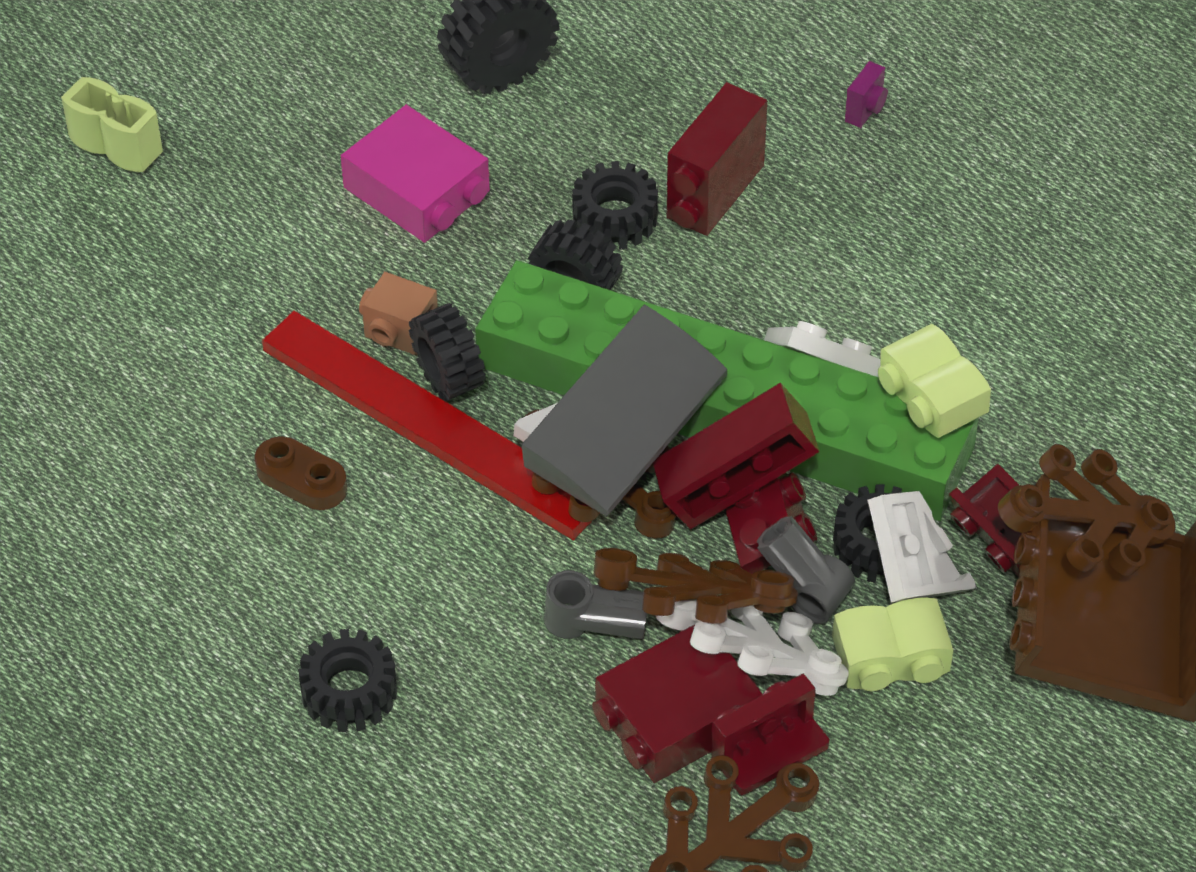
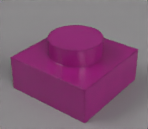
[845,61,888,128]

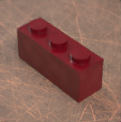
[653,382,820,530]

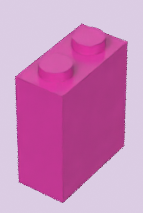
[340,104,490,243]

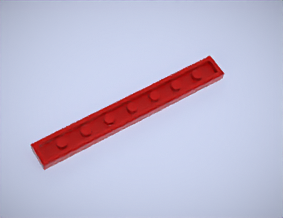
[262,311,600,541]

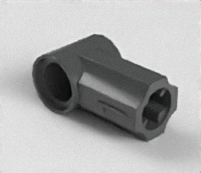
[756,516,855,624]
[544,570,647,639]

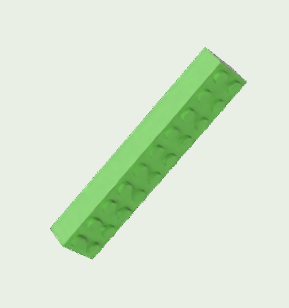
[475,260,979,522]

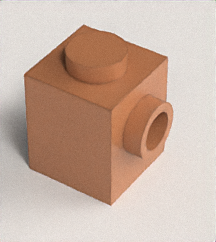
[359,271,438,356]

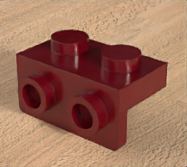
[949,464,1021,577]
[726,472,817,574]
[711,673,830,795]

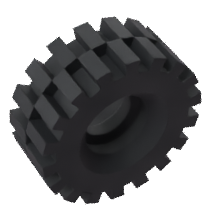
[437,0,560,94]

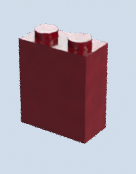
[666,82,768,236]
[592,621,763,784]

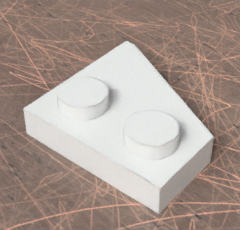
[764,321,881,377]
[868,491,976,603]

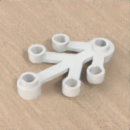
[656,598,849,696]

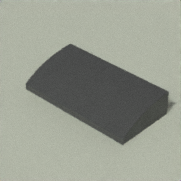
[521,304,727,517]

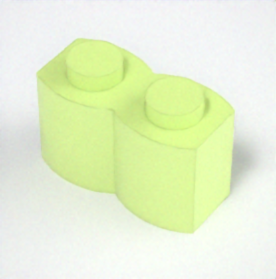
[61,77,163,172]
[878,324,991,438]
[832,597,953,691]

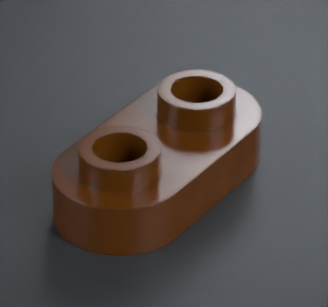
[254,436,347,510]

